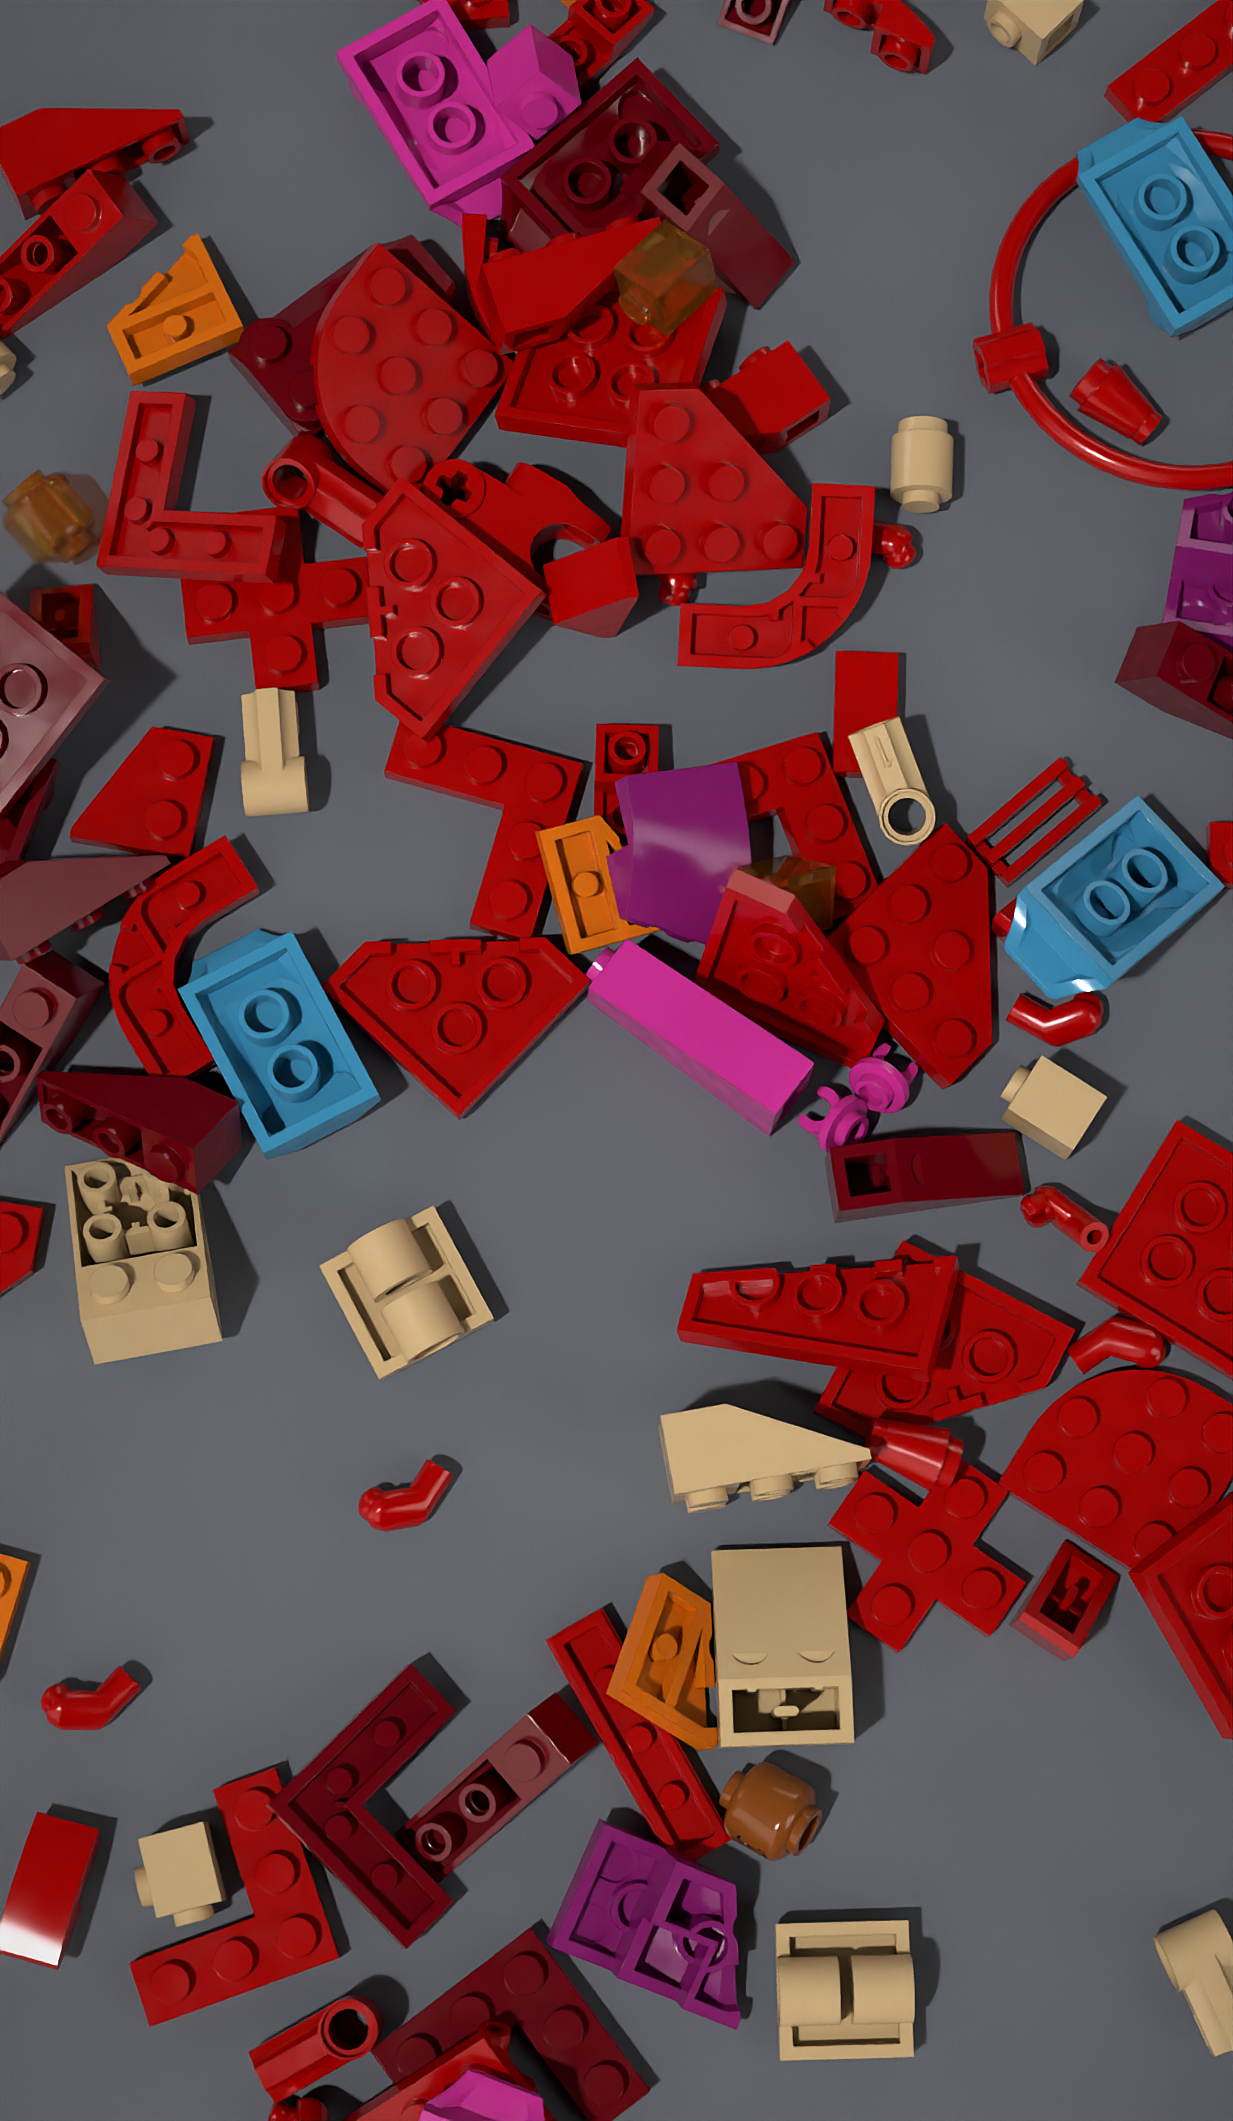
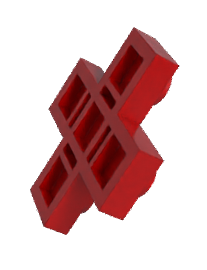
[180,507,369,693]
[827,1458,1027,1654]

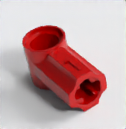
[261,435,384,548]
[248,1994,384,2104]

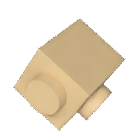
[983,0,1084,66]
[1000,1055,1107,1161]
[134,1822,227,1927]

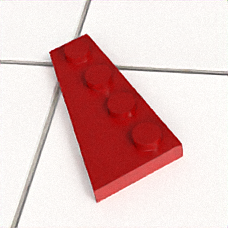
[676,1255,960,1382]

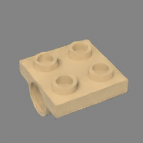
[319,1205,494,1382]
[774,1920,915,2061]

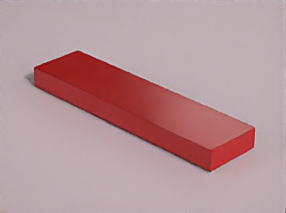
[546,1608,732,1861]

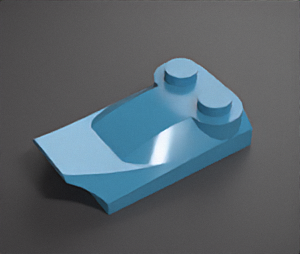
[1076,116,1233,338]
[1004,795,1225,1000]
[178,928,381,1160]

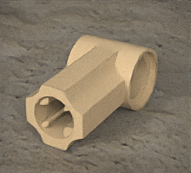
[241,688,309,817]
[848,716,936,846]
[1153,1909,1233,2056]

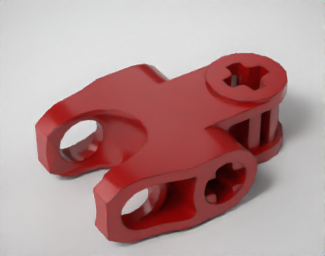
[423,459,612,621]

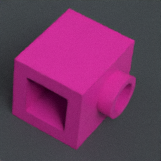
[487,23,582,140]

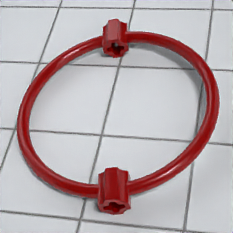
[972,129,1233,490]

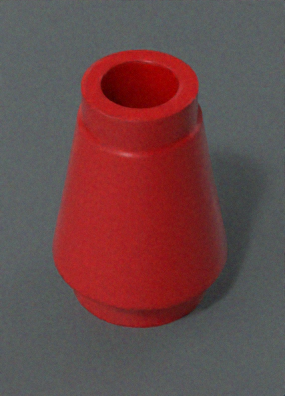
[1069,357,1163,446]
[863,1417,964,1491]

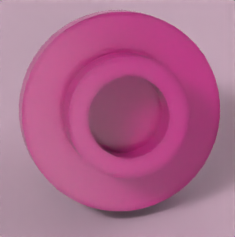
[848,1043,918,1114]
[797,1086,869,1153]

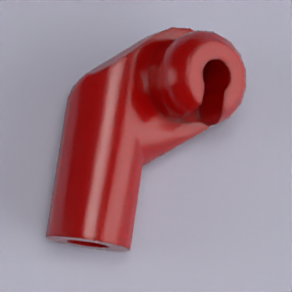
[1005,992,1104,1047]
[1020,1185,1109,1252]

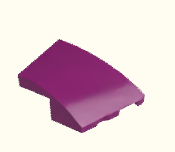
[1162,491,1233,653]
[606,762,752,945]
[546,1818,741,2030]

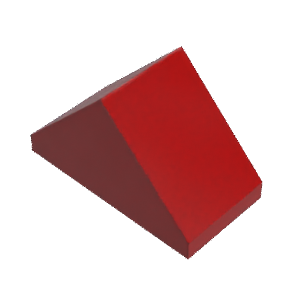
[543,536,639,638]
[29,583,101,672]
[1009,1540,1119,1661]

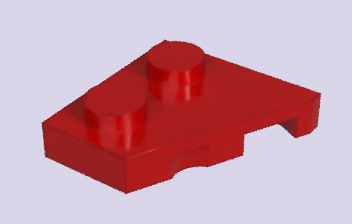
[69,726,216,862]

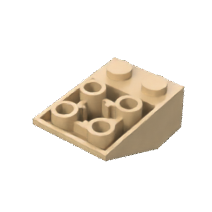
[64,1158,223,1365]
[658,1404,871,1514]
[711,1546,854,1749]

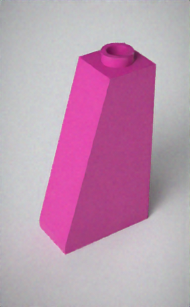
[586,938,815,1137]

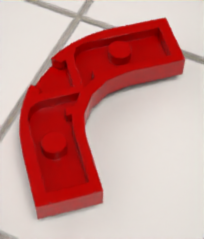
[677,483,875,670]
[109,835,260,1080]

